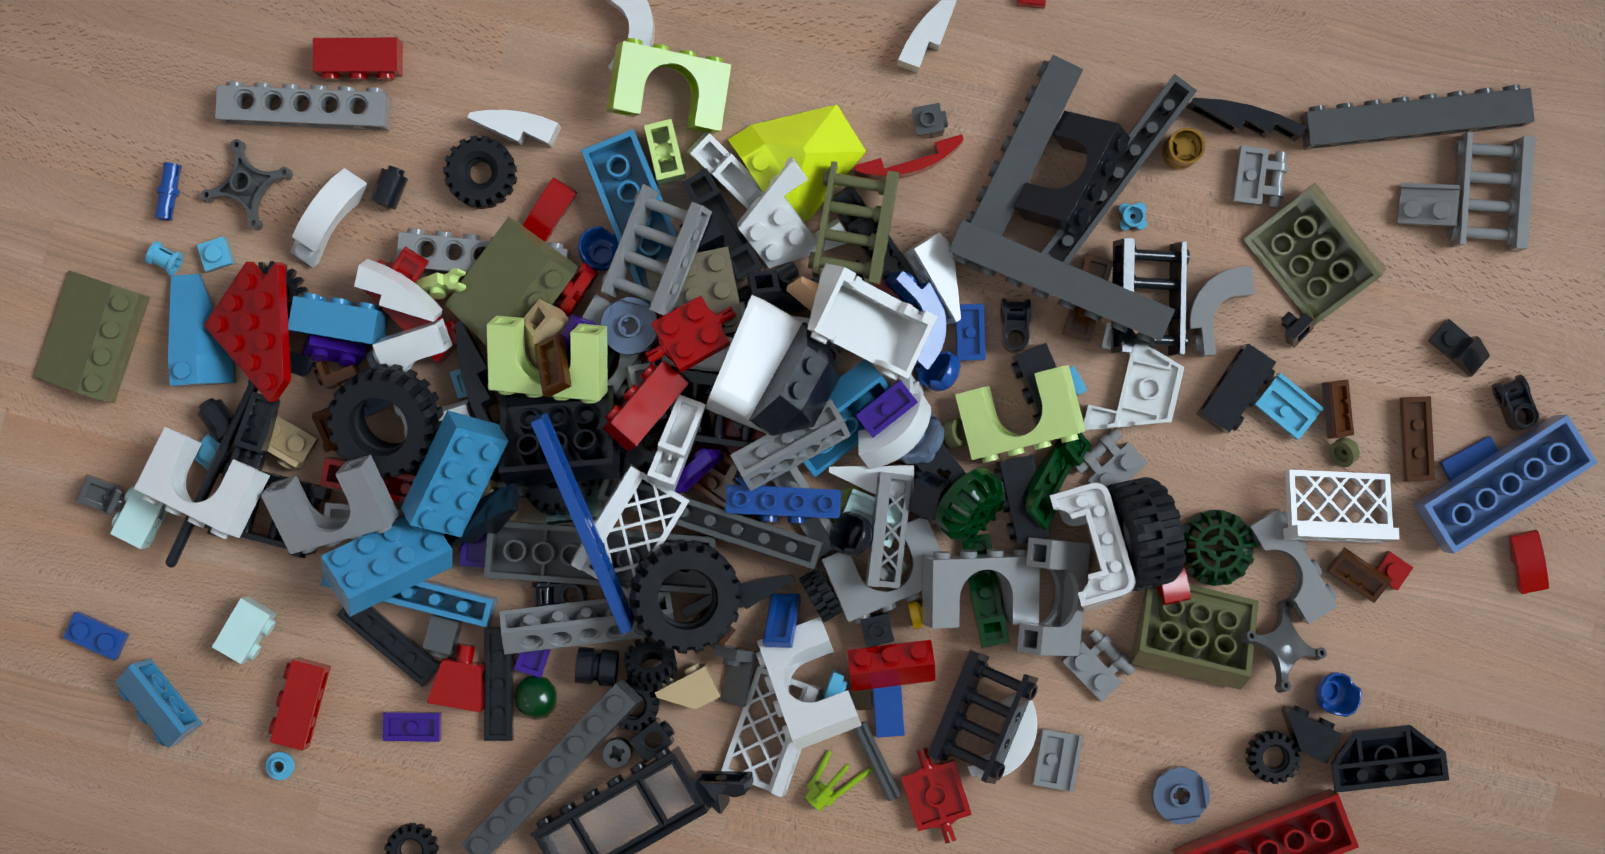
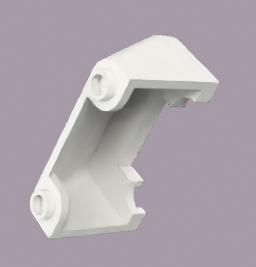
[807,263,937,380]
[705,295,803,434]
[1050,483,1136,611]

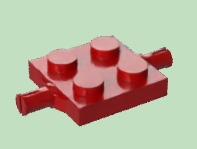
[645,296,736,373]
[901,748,972,844]

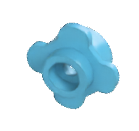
[1119,202,1147,231]

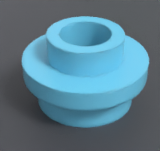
[266,751,295,780]

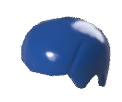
[578,226,619,272]
[918,350,961,392]
[1315,672,1362,717]

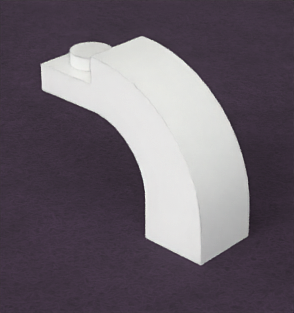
[606,0,655,73]
[290,168,367,268]
[858,374,931,469]
[966,693,1037,778]

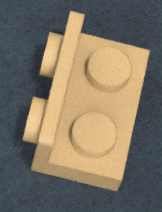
[267,414,319,470]

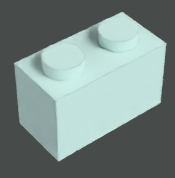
[110,484,168,549]
[212,596,277,664]

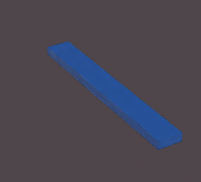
[531,412,636,634]

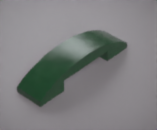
[1026,432,1091,530]
[962,534,1010,648]

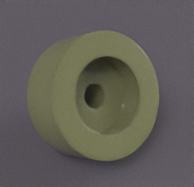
[943,418,967,448]
[1329,437,1360,467]

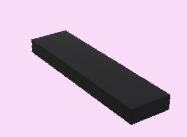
[337,606,441,687]
[484,627,514,741]

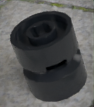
[575,647,619,687]

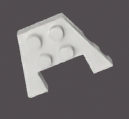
[737,156,848,268]
[1084,323,1184,431]

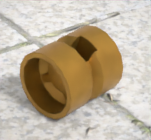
[1162,127,1205,170]

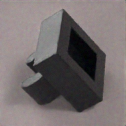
[1281,311,1314,348]

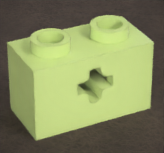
[644,119,686,185]

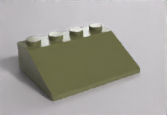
[1243,182,1386,326]
[445,216,579,346]
[34,270,150,403]
[1131,584,1259,690]

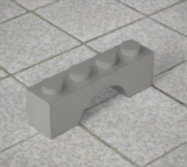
[1246,509,1338,624]

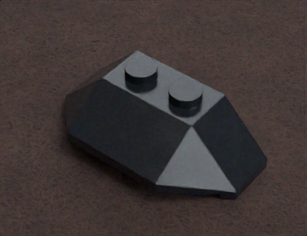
[749,322,840,436]
[1331,724,1449,793]

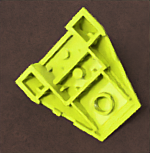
[728,104,866,223]

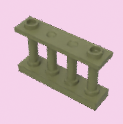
[808,161,899,288]

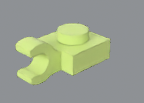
[417,268,466,299]

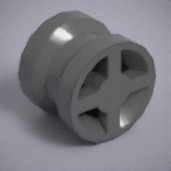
[603,737,633,768]

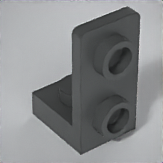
[713,644,756,707]

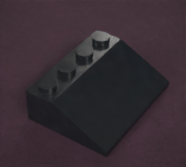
[499,385,620,486]

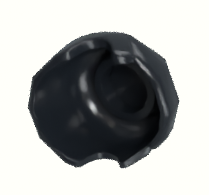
[829,512,873,556]

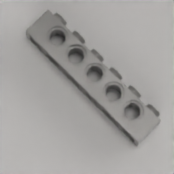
[215,81,391,131]
[396,228,570,275]
[499,591,674,655]

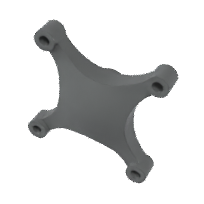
[201,139,293,231]
[1240,599,1327,693]

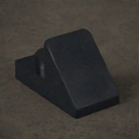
[1428,319,1490,377]
[696,771,753,814]

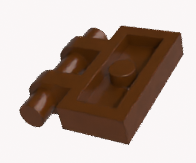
[692,442,742,510]

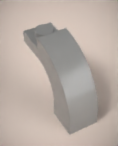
[1186,266,1255,357]

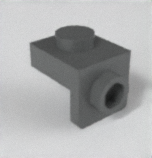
[912,103,948,138]
[76,474,124,516]

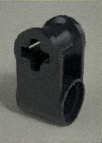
[1000,298,1031,353]
[1492,374,1539,431]
[532,582,588,607]

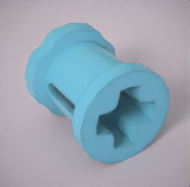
[145,241,184,276]

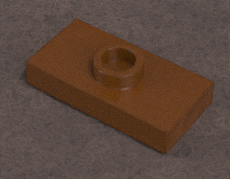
[535,333,572,397]
[1322,379,1354,439]
[1327,547,1392,603]

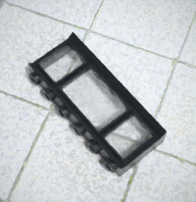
[530,746,713,854]

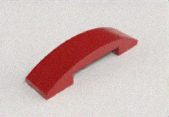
[854,134,964,180]

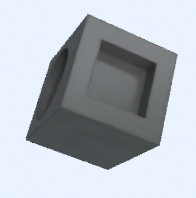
[423,614,463,658]

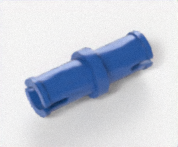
[154,162,182,221]

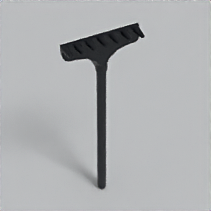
[165,350,316,568]

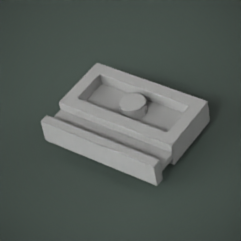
[1397,183,1461,227]
[1032,728,1083,792]

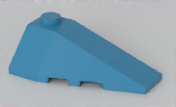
[168,274,236,387]

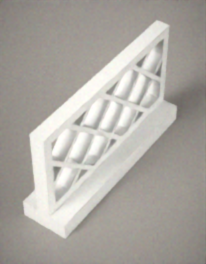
[571,464,689,598]
[1283,470,1399,543]
[721,666,823,797]

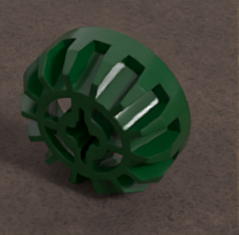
[934,468,1006,541]
[1183,510,1256,586]

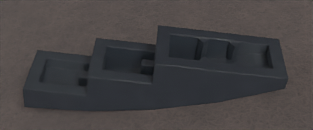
[1186,98,1306,141]
[832,187,918,294]
[456,320,497,423]
[226,391,280,472]
[445,483,518,554]
[680,574,795,619]

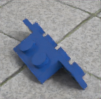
[726,485,841,524]

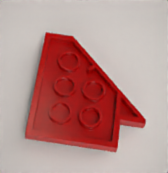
[204,262,291,402]

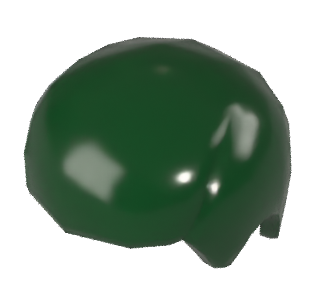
[514,676,557,720]

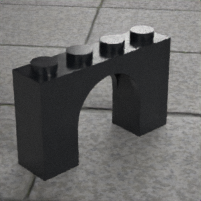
[1013,110,1130,235]

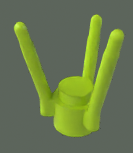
[804,750,873,811]

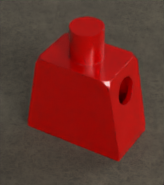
[427,643,484,712]

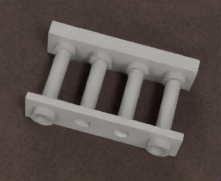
[1448,132,1535,252]
[601,184,712,316]

